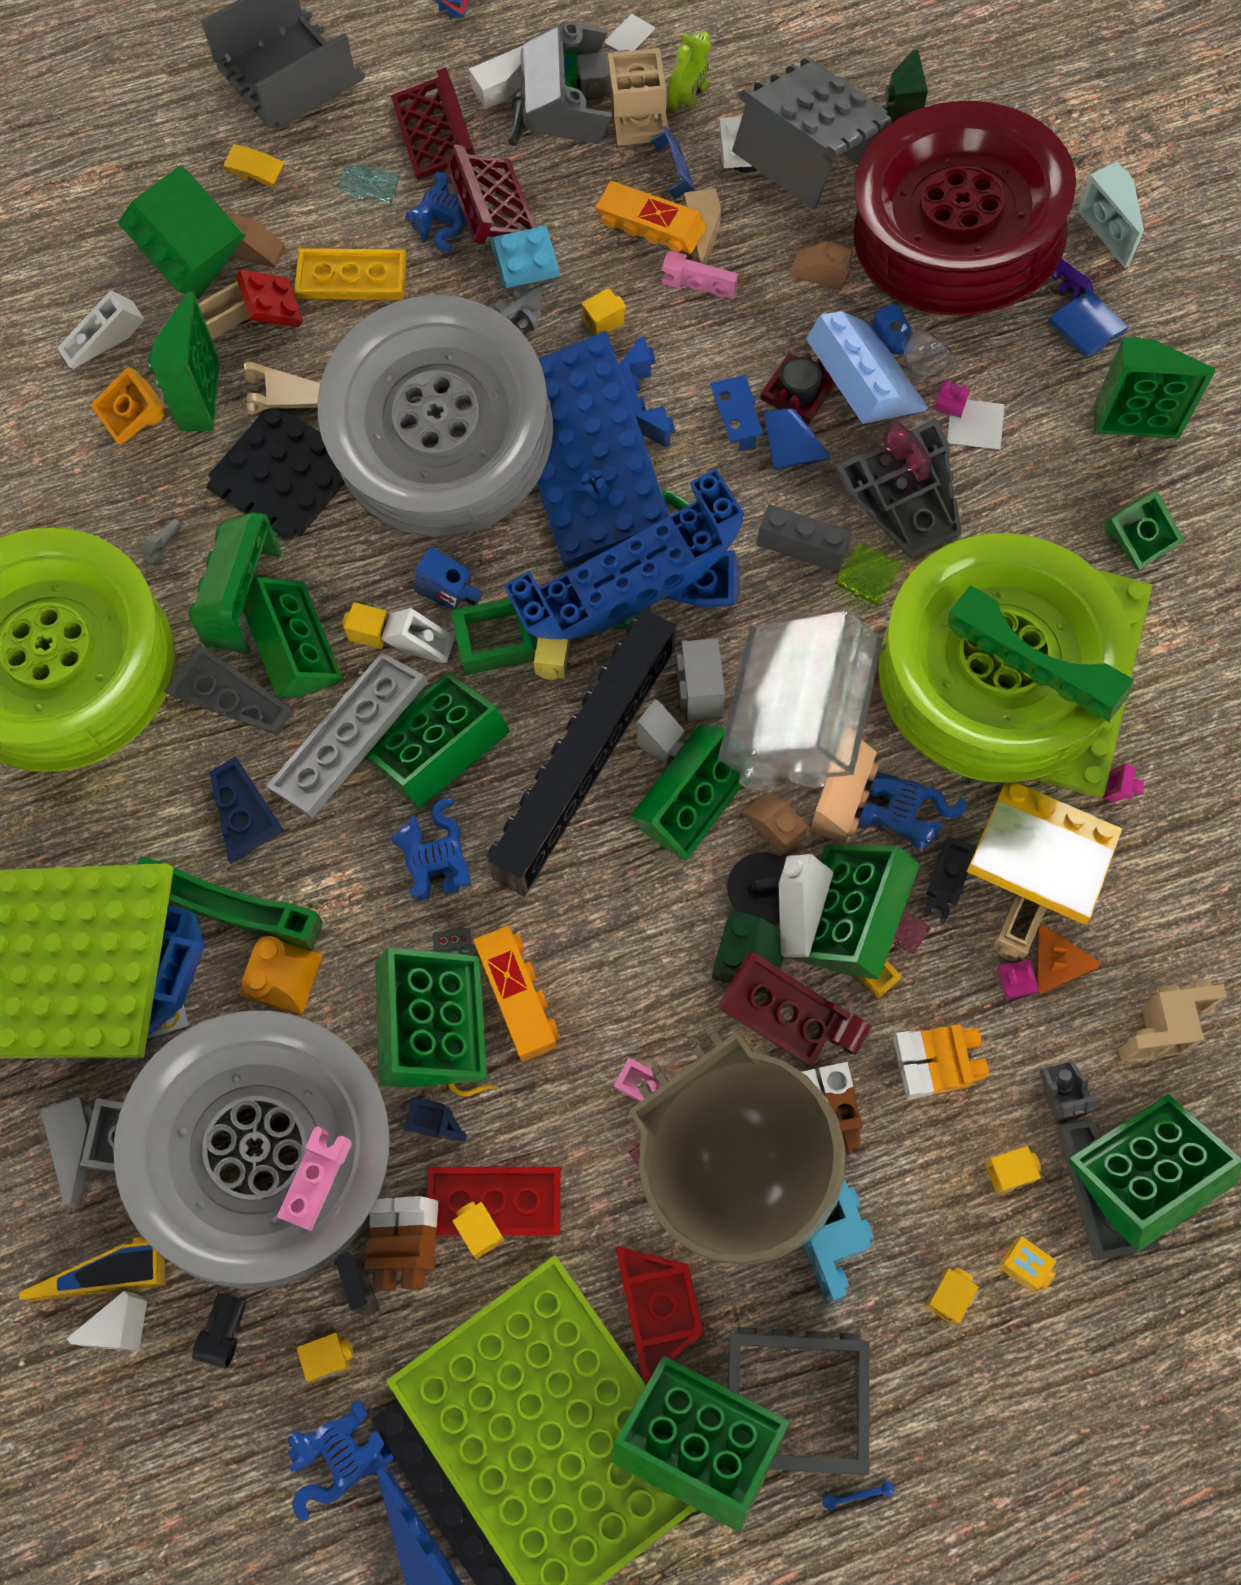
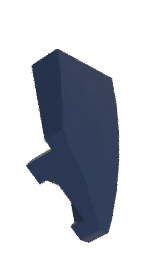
[404,1097,467,1142]

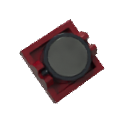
[760,353,836,425]

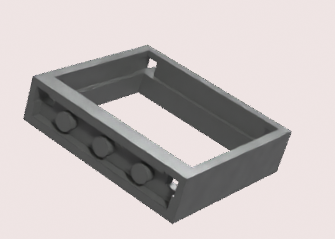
[727,1327,870,1475]

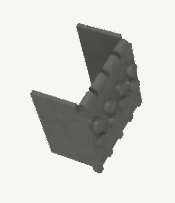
[201,0,365,128]
[732,57,892,210]

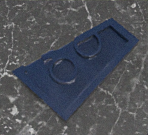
[209,756,284,864]

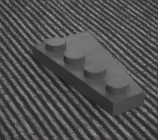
[164,645,294,735]
[1057,1120,1161,1261]

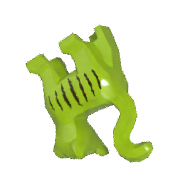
[666,31,712,114]

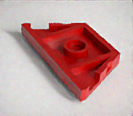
[615,1246,704,1382]

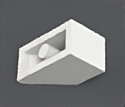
[381,608,455,663]

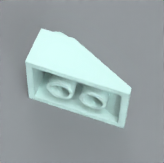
[1078,161,1144,268]

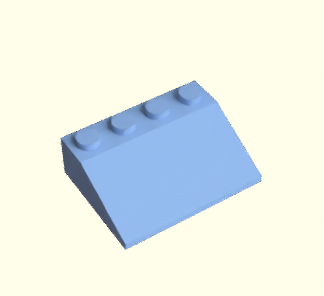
[806,311,928,424]

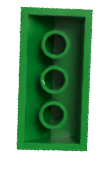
[243,577,343,697]
[630,724,756,861]

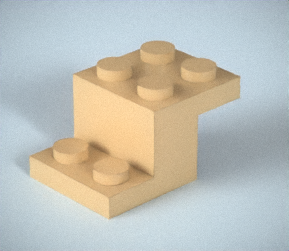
[607,48,669,146]
[1118,981,1227,1062]

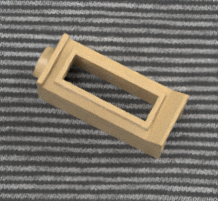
[198,281,249,339]
[992,894,1046,962]

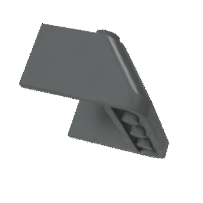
[521,21,612,144]

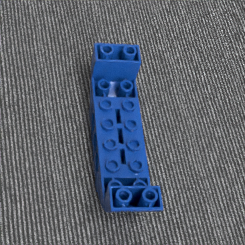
[503,468,744,639]

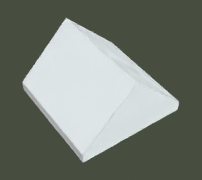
[67,1291,147,1351]

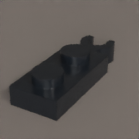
[924,836,977,923]

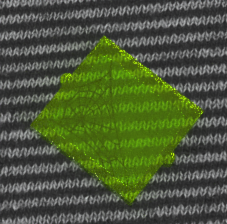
[835,543,902,606]

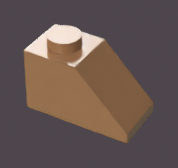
[228,212,285,268]
[790,241,853,291]
[741,793,808,857]

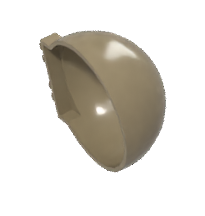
[628,1025,846,1265]

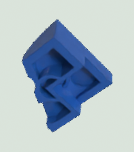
[764,409,831,470]

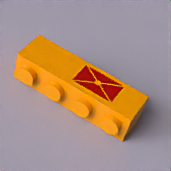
[595,181,707,255]
[473,925,560,1063]

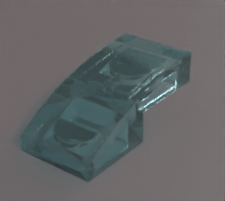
[339,165,400,203]

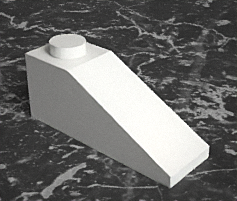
[469,46,523,109]
[58,290,145,369]
[779,854,834,958]

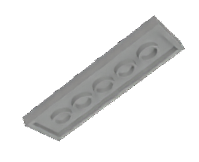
[266,652,428,818]

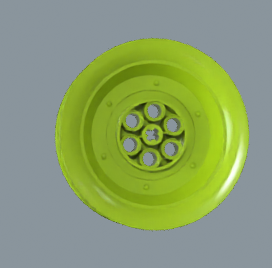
[0,527,175,772]
[878,533,1134,783]

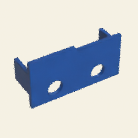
[650,125,696,199]
[710,375,764,451]

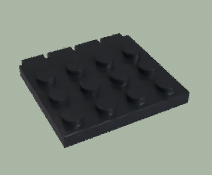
[206,409,345,540]

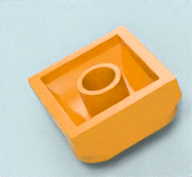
[90,366,165,445]
[240,936,324,1015]

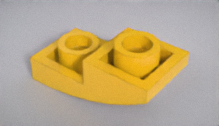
[222,144,284,189]

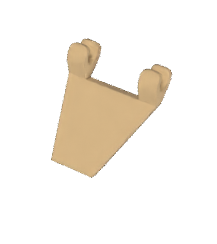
[244,362,320,414]

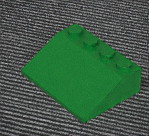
[117,165,246,299]
[148,291,220,431]
[1094,337,1215,438]
[365,672,510,809]
[788,844,920,979]
[375,947,487,1088]
[1069,1094,1241,1252]
[612,1355,790,1533]

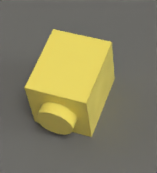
[534,637,570,680]

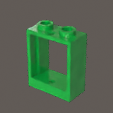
[451,598,537,675]

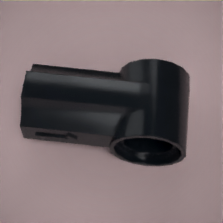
[192,1293,247,1369]

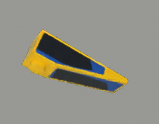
[19,1237,166,1302]

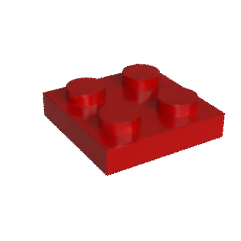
[235,269,303,328]

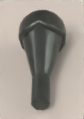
[508,88,526,146]

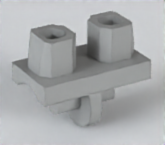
[493,285,543,331]

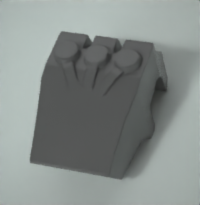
[1039,1061,1097,1120]

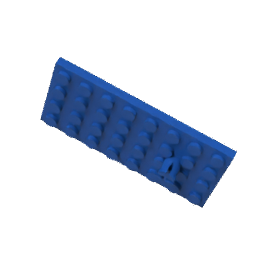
[537,331,670,568]

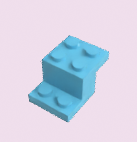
[490,226,560,288]
[803,1180,874,1305]

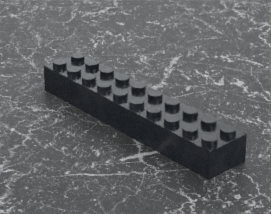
[487,609,676,897]

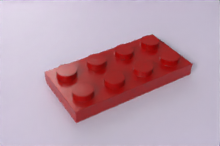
[427,1167,561,1237]

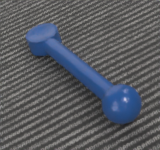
[822,1481,895,1510]

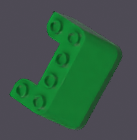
[189,512,282,654]

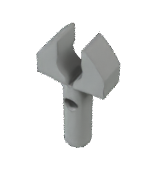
[141,519,181,564]

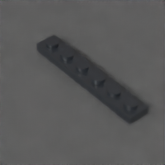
[371,1399,516,1585]

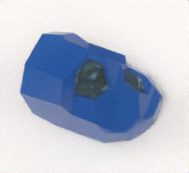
[872,304,914,355]

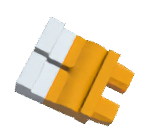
[893,1024,989,1100]

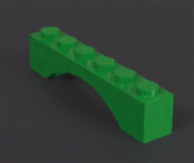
[948,585,1134,722]
[137,856,324,951]

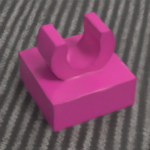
[934,381,970,418]
[1103,763,1144,803]
[997,960,1039,999]

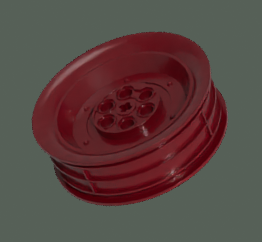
[853,101,1076,316]

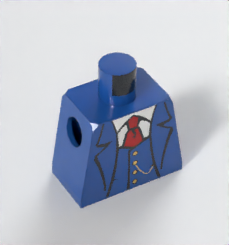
[414,546,483,610]

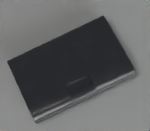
[334,1252,380,1316]

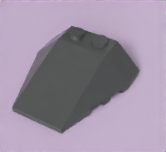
[835,418,962,559]

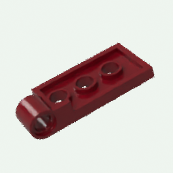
[717,951,872,1067]

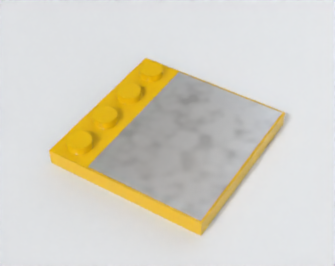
[966,782,1122,925]

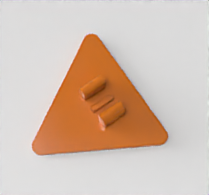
[1037,925,1100,994]

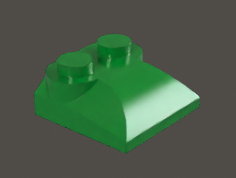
[1105,490,1184,570]

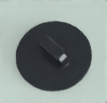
[727,852,786,924]

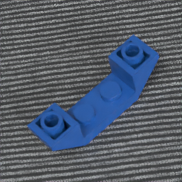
[619,337,675,447]

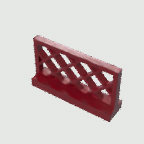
[391,67,476,180]
[446,145,537,244]

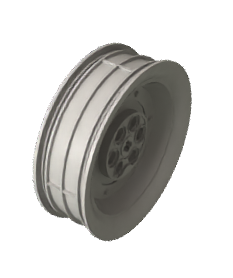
[317,295,553,537]
[113,1010,390,1289]

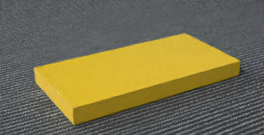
[294,248,407,300]

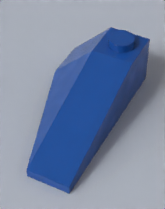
[664,550,740,608]
[376,1466,464,1585]

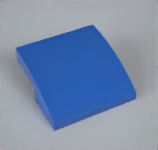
[1048,291,1129,358]

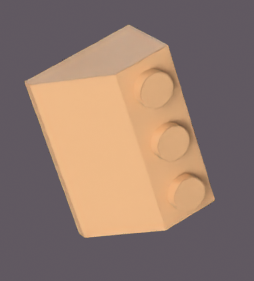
[810,729,879,844]

